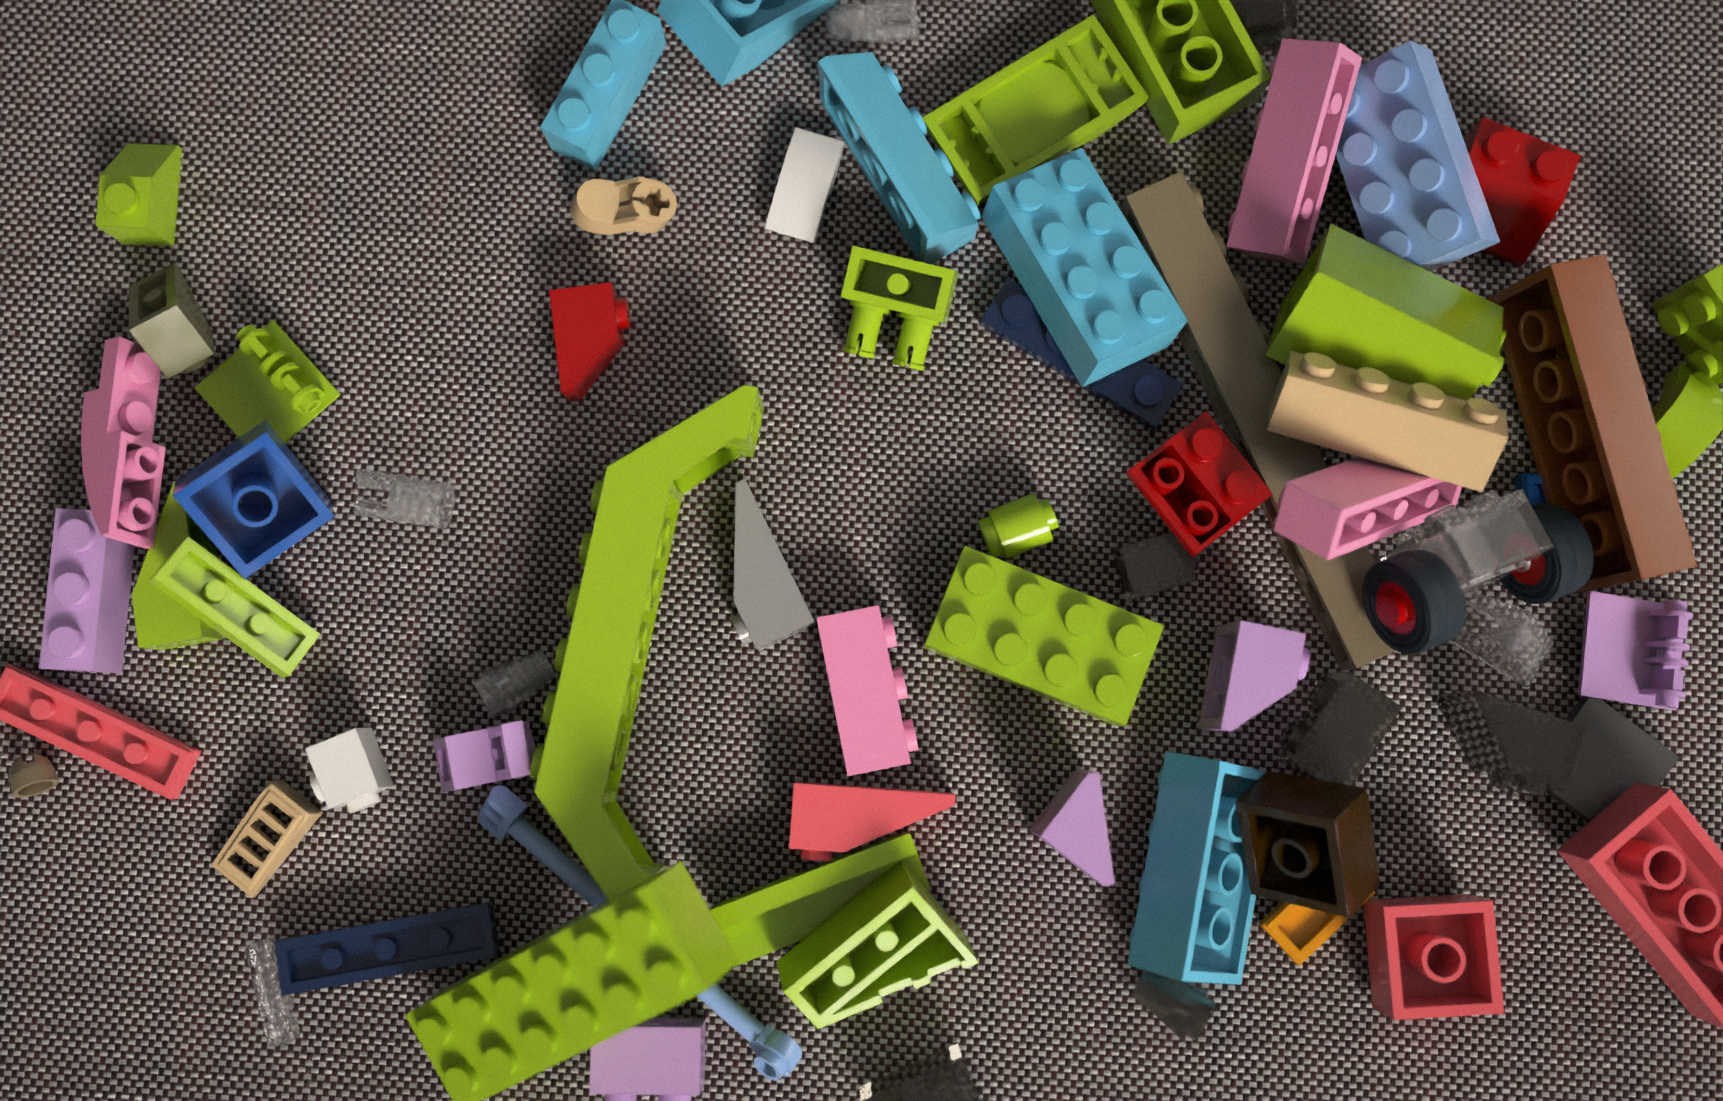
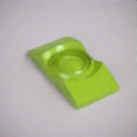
[922,14,1149,205]

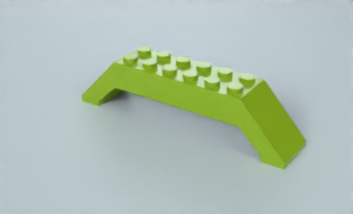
[530,385,764,900]

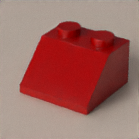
[1463,117,1581,267]

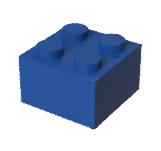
[173,419,335,579]

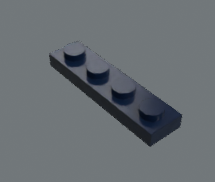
[980,278,1183,431]
[274,901,500,996]

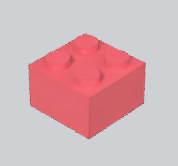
[1363,894,1504,1020]

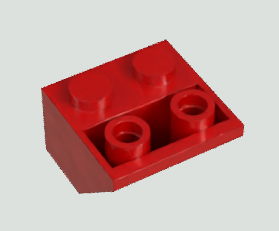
[1126,411,1273,557]

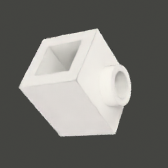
[305,728,394,814]

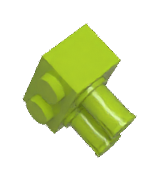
[841,246,959,371]

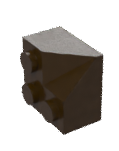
[1235,771,1380,918]

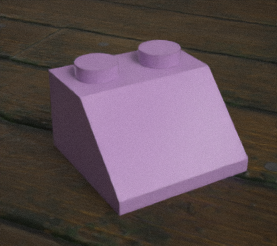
[1198,620,1310,731]

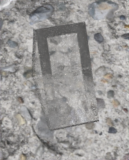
[1449,588,1554,687]

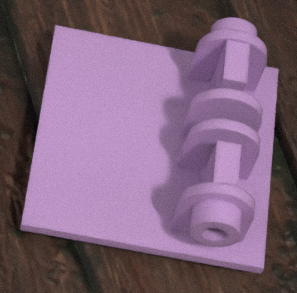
[1578,591,1693,711]

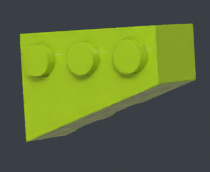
[776,861,979,1029]

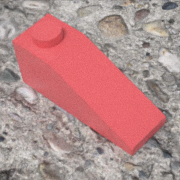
[789,781,955,861]

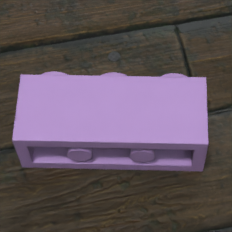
[39,508,135,673]

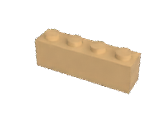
[1267,351,1509,492]

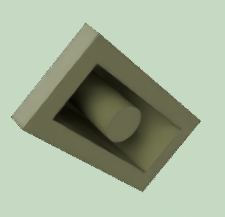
[128,263,215,379]

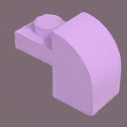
[433,720,536,792]

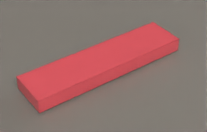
[0,664,201,800]

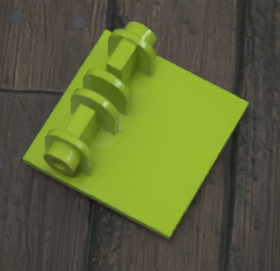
[195,320,341,444]

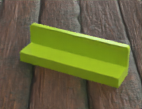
[709,830,930,966]

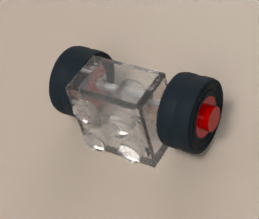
[1362,489,1594,654]

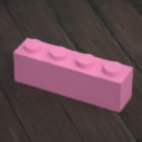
[1226,38,1362,266]
[1274,457,1462,560]

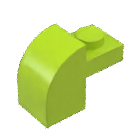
[1651,363,1723,479]

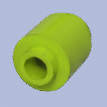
[977,493,1059,559]

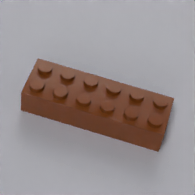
[1488,254,1697,594]

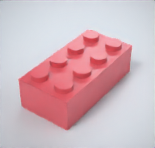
[1557,782,1723,1029]

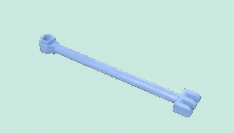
[478,785,802,1081]

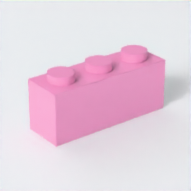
[816,605,918,776]

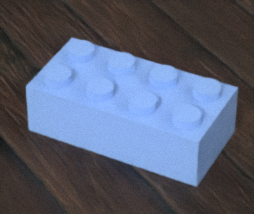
[1336,40,1500,271]

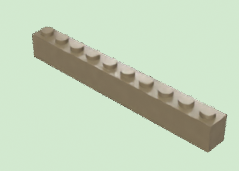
[1120,171,1395,671]

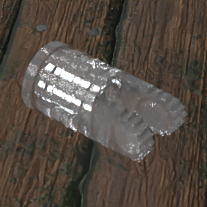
[826,0,918,45]
[354,469,455,529]

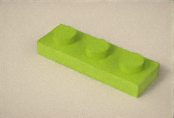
[148,536,321,679]

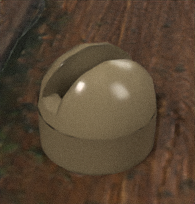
[8,753,59,798]

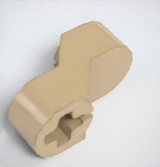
[570,177,677,236]

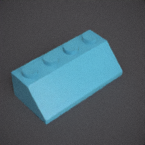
[818,52,980,264]
[1128,751,1266,985]

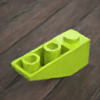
[132,481,223,650]

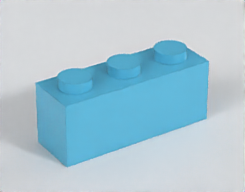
[540,0,667,172]

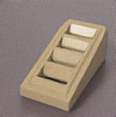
[211,780,323,898]

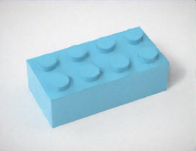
[981,148,1188,387]

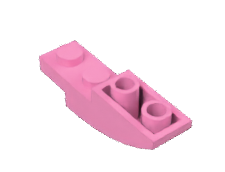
[81,336,166,549]

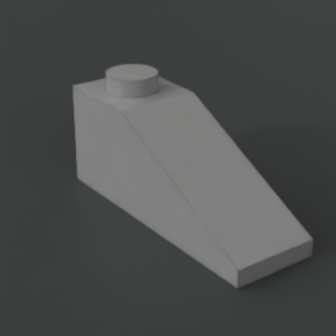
[730,479,816,652]

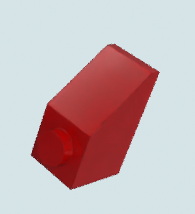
[549,282,631,403]

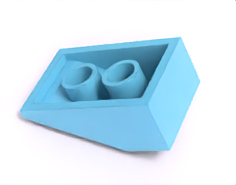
[657,0,839,87]

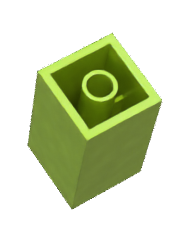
[1265,224,1506,400]

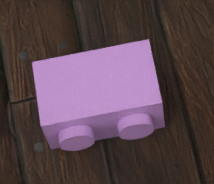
[589,1017,706,1101]

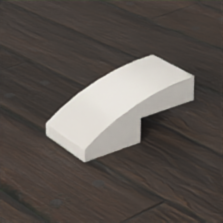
[765,127,845,243]

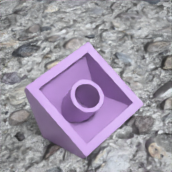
[1029,769,1115,886]

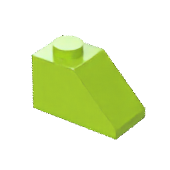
[95,144,182,246]

